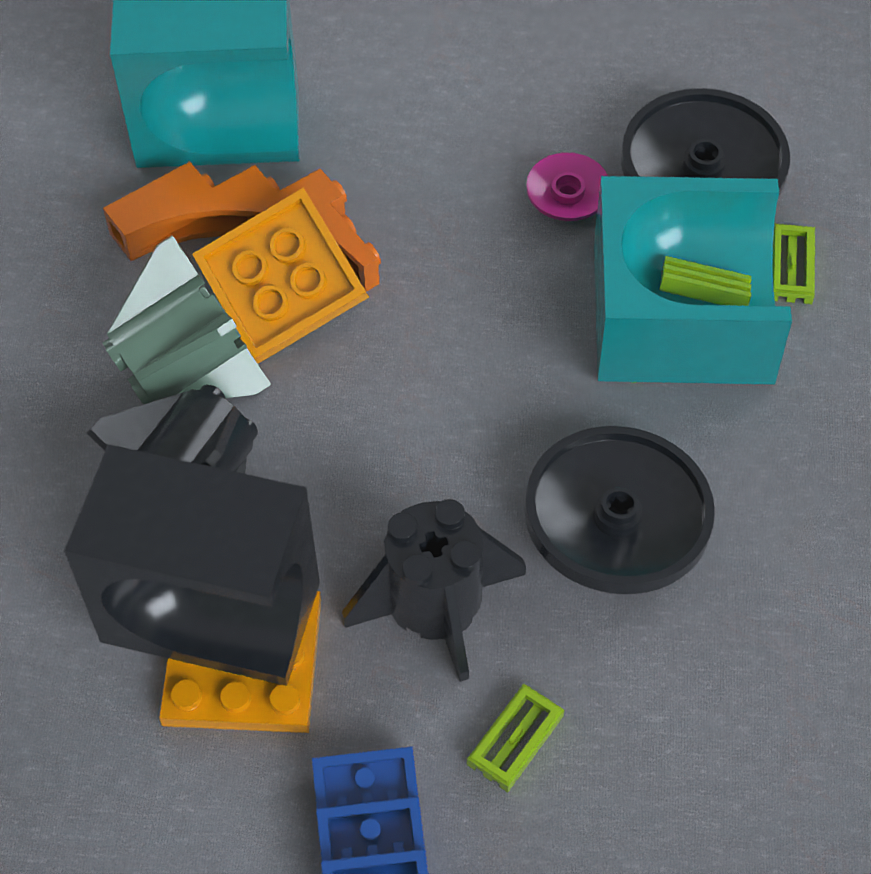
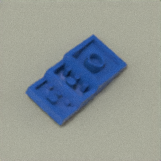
[312,746,428,874]

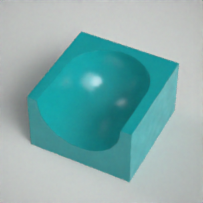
[110,0,299,168]
[594,176,792,385]

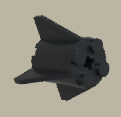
[86,385,258,474]
[342,499,526,682]

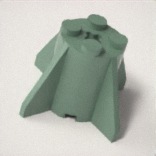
[102,235,271,404]

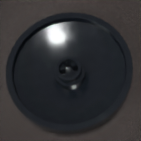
[621,88,790,197]
[524,426,715,594]

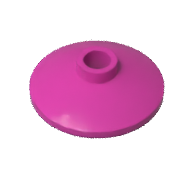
[526,152,608,221]

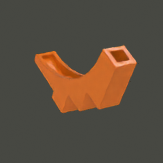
[103,161,381,292]

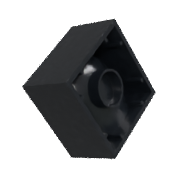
[64,444,320,686]

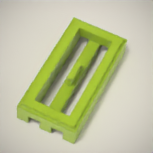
[773,224,815,304]
[660,256,752,306]
[467,683,564,793]

